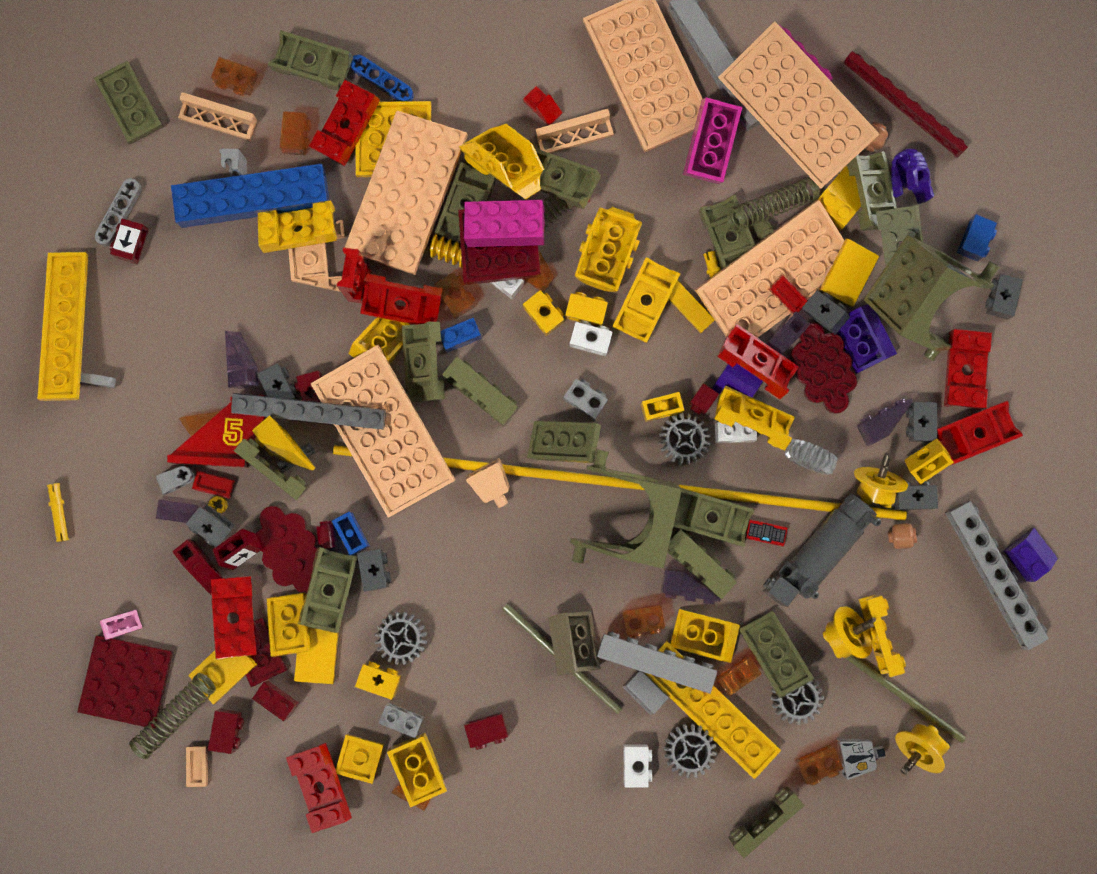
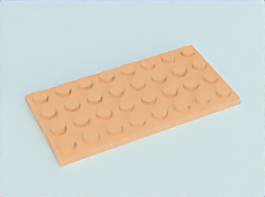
[583,0,703,153]
[718,21,880,189]
[345,111,468,275]
[695,200,844,338]
[311,345,455,518]

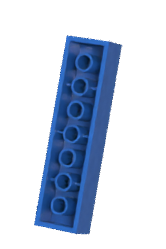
[171,164,330,228]

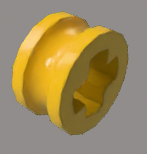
[208,496,228,514]

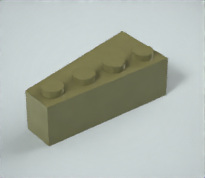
[442,357,518,426]
[667,529,737,600]

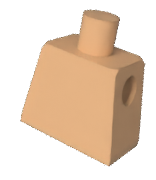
[466,458,510,508]

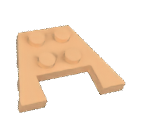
[288,220,345,292]

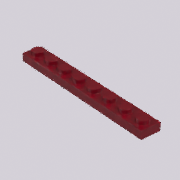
[843,51,968,158]

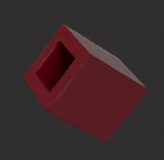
[689,383,719,415]

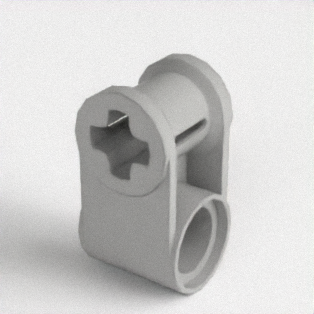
[156,466,196,495]

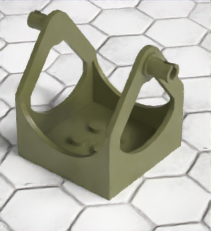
[864,235,1000,361]
[570,449,682,568]

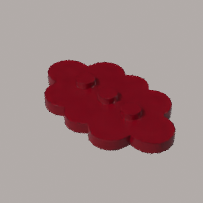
[791,323,857,414]
[256,506,317,594]

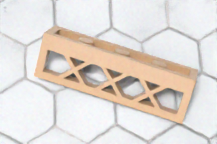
[178,92,257,141]
[536,109,614,154]

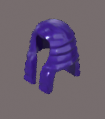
[891,148,934,204]

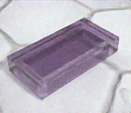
[155,500,198,523]

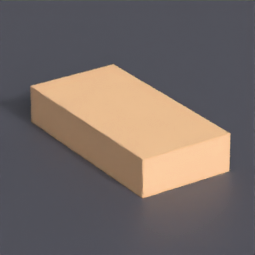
[186,746,208,787]

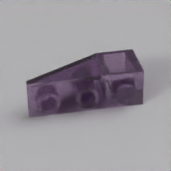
[758,312,810,362]
[225,331,259,389]
[857,398,913,446]
[661,570,721,605]

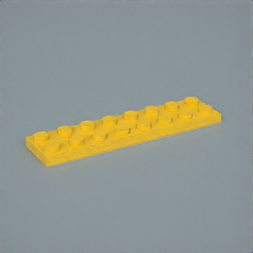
[37,252,88,401]
[644,641,781,779]

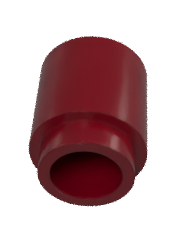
[316,520,338,549]

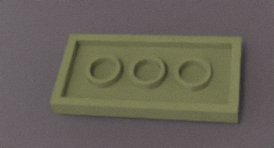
[94,61,163,144]
[527,421,601,463]
[739,611,814,699]

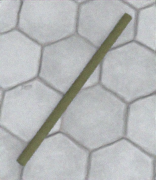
[502,604,622,714]
[845,655,966,743]

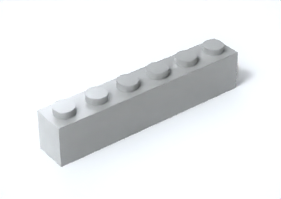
[596,631,717,694]

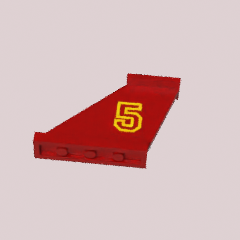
[167,395,265,468]

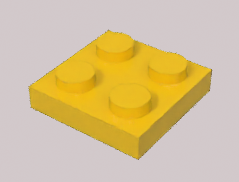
[336,734,384,784]

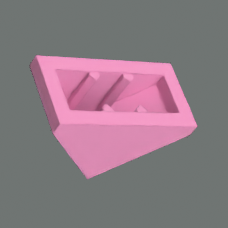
[100,610,142,640]

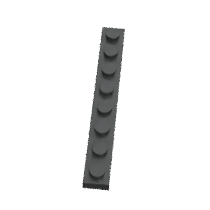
[231,393,386,430]

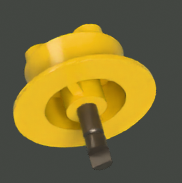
[854,453,908,508]
[823,606,876,659]
[895,724,950,775]

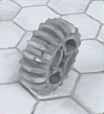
[659,413,711,465]
[784,439,838,475]
[375,612,427,665]
[770,681,824,725]
[664,724,717,778]

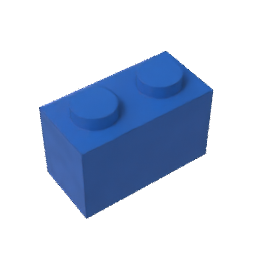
[957,214,997,261]
[440,317,482,353]
[332,512,370,555]

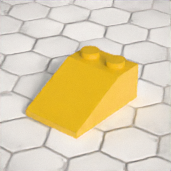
[817,166,875,232]
[348,317,410,364]
[252,415,315,471]
[670,609,740,663]
[387,732,447,807]

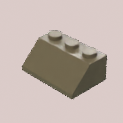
[548,611,601,676]

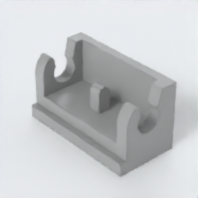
[219,149,247,177]
[623,671,668,715]

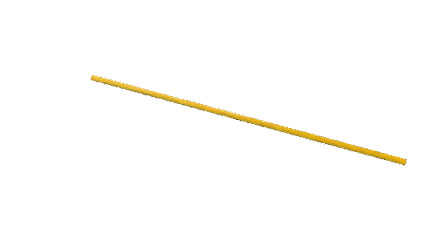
[333,445,907,520]

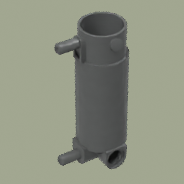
[779,493,881,599]

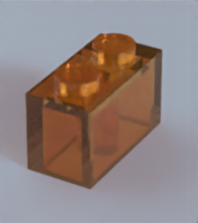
[280,111,311,155]

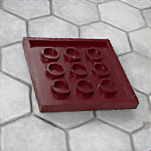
[458,209,541,285]
[77,635,173,729]

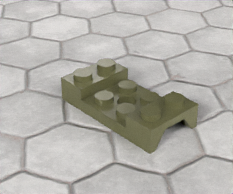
[268,30,353,91]
[535,148,601,209]
[847,152,897,231]
[435,162,496,244]
[698,195,755,270]
[876,205,923,269]
[402,322,445,402]
[234,438,307,500]
[673,488,754,547]
[298,547,357,633]
[728,787,805,858]

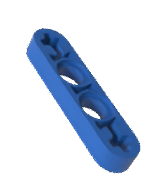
[351,55,414,102]

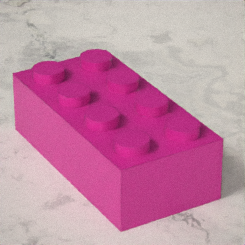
[683,97,742,184]
[464,200,544,247]

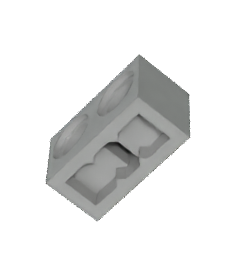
[563,378,608,421]
[379,702,424,738]

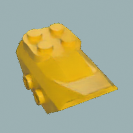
[458,124,544,200]
[575,207,642,292]

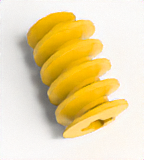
[430,234,462,268]

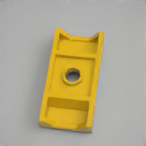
[257,200,337,253]
[612,257,681,344]
[714,386,794,451]
[858,595,906,677]

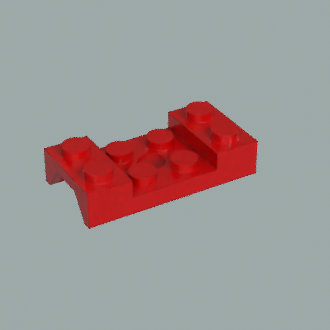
[309,79,380,166]
[337,247,372,304]
[360,274,443,325]
[717,324,799,399]
[944,329,992,410]
[937,401,1023,466]
[210,576,257,660]
[286,743,352,833]

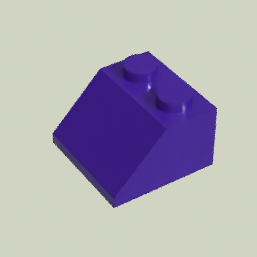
[712,364,763,397]
[1003,528,1058,582]

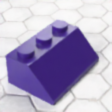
[836,304,897,374]

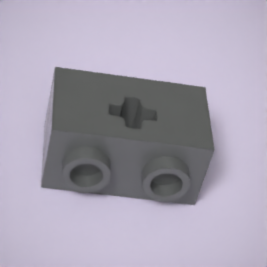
[985,274,1023,319]
[802,291,850,335]
[257,363,298,400]
[906,402,937,443]
[894,482,938,510]
[186,502,235,547]
[357,549,391,592]
[763,576,799,607]

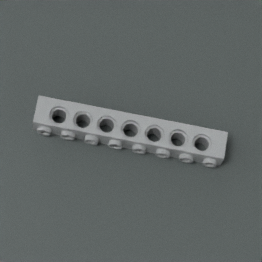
[945,501,1049,650]

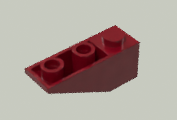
[172,539,223,595]

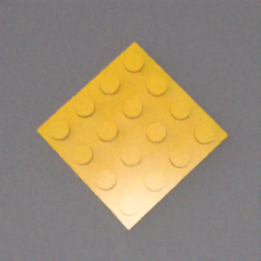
[356,101,432,177]

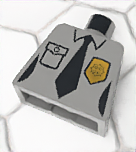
[836,739,886,780]

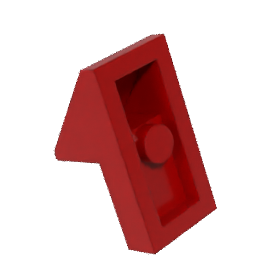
[523,86,563,125]

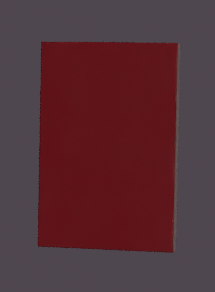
[246,617,288,687]

